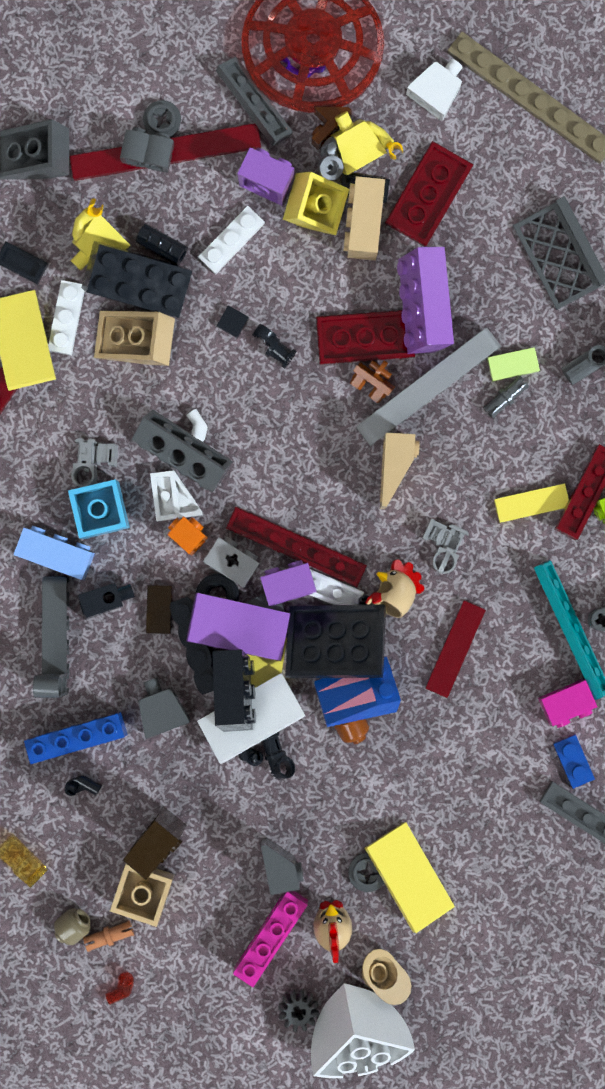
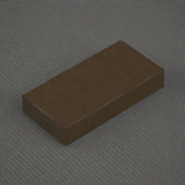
[146,585,172,634]

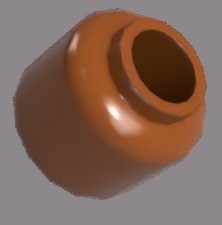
[334,719,369,744]

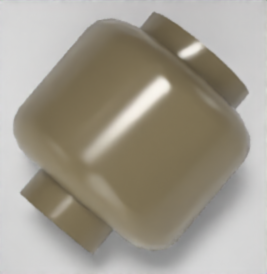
[54,908,91,945]

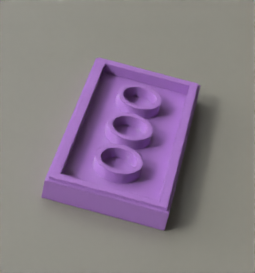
[186,593,290,661]

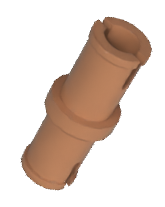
[83,920,134,952]

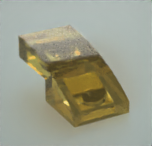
[0,833,48,888]

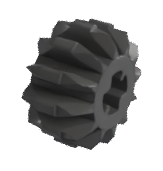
[278,988,319,1032]

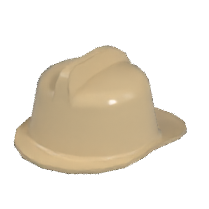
[362,949,411,1005]

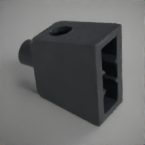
[77,583,135,620]

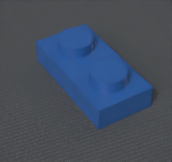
[553,734,595,789]

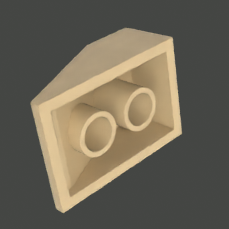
[94,311,175,366]
[380,433,419,509]

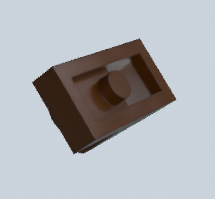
[311,107,352,151]

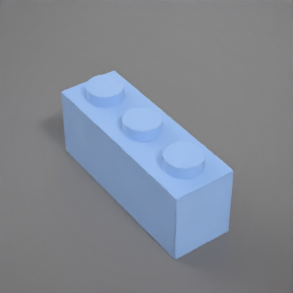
[14,525,95,580]

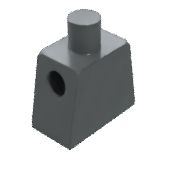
[138,678,191,739]

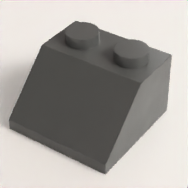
[261,838,304,895]

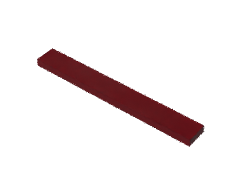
[70,123,261,181]

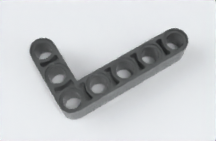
[33,576,69,698]

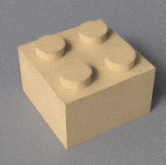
[110,864,175,927]

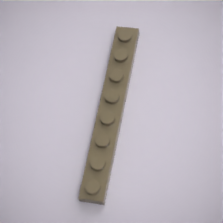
[447,32,605,164]

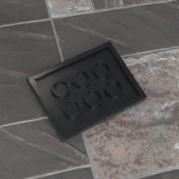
[285,604,386,678]

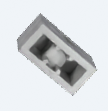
[203,537,260,588]

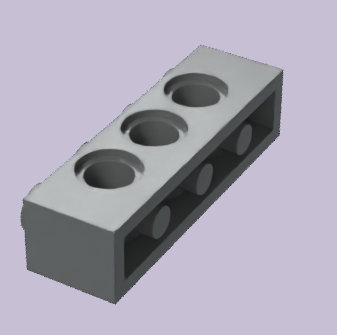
[132,409,233,492]

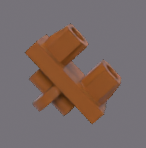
[350,360,395,403]

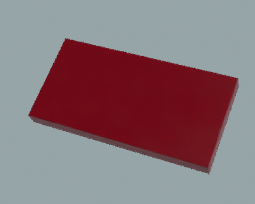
[385,141,474,247]
[316,310,415,365]

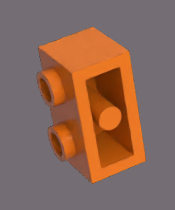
[167,516,208,556]

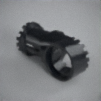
[252,324,297,369]
[262,732,295,780]

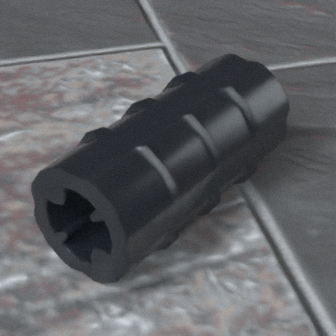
[136,224,188,265]

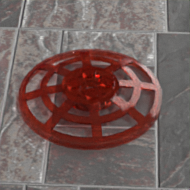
[241,0,384,113]

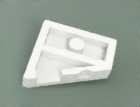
[150,470,203,522]

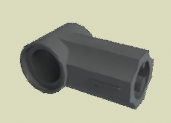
[561,345,605,386]

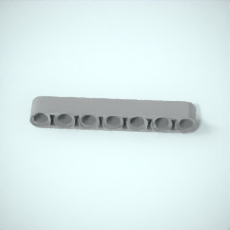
[356,328,502,447]

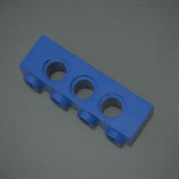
[24,712,128,764]

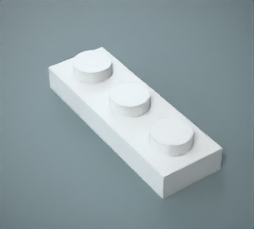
[198,206,265,275]
[48,280,85,356]

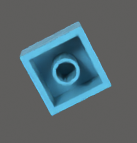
[68,479,130,539]

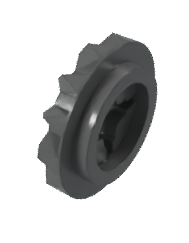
[143,100,181,137]
[348,853,384,892]

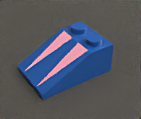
[314,657,401,727]

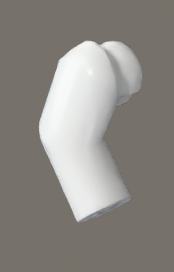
[187,409,208,442]

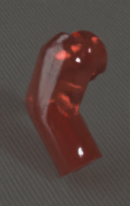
[105,972,134,1005]

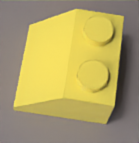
[283,172,349,235]

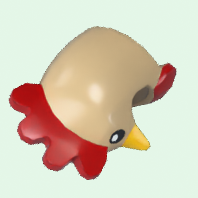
[365,559,425,618]
[313,900,352,963]

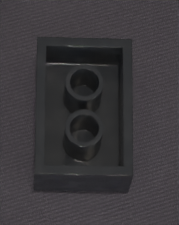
[213,649,256,732]

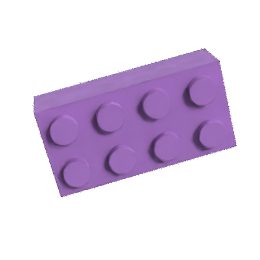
[397,247,454,354]

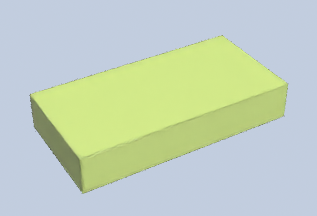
[487,347,540,382]

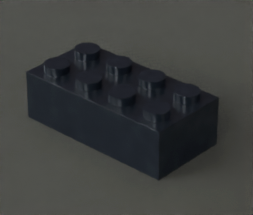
[81,241,192,318]

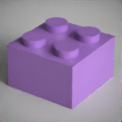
[237,148,294,206]
[260,560,317,606]

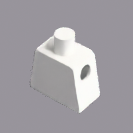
[406,59,462,121]

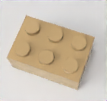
[343,176,385,261]

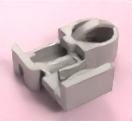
[71,438,118,488]
[422,518,469,574]

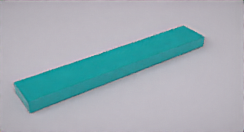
[534,560,605,700]

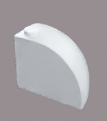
[311,983,415,1078]

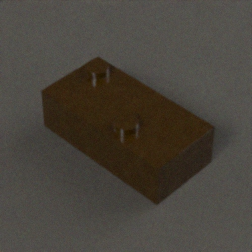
[123,807,187,880]

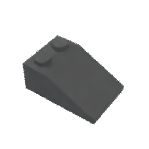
[0,119,69,180]

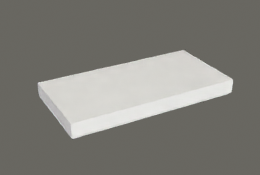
[197,673,306,764]

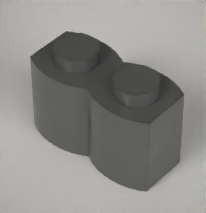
[120,127,174,173]

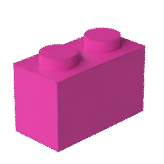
[538,679,597,728]

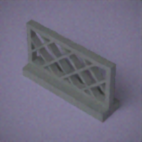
[513,196,605,310]

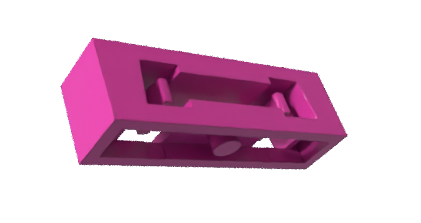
[233,891,308,987]

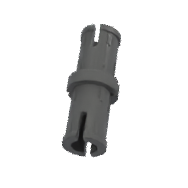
[483,376,529,419]

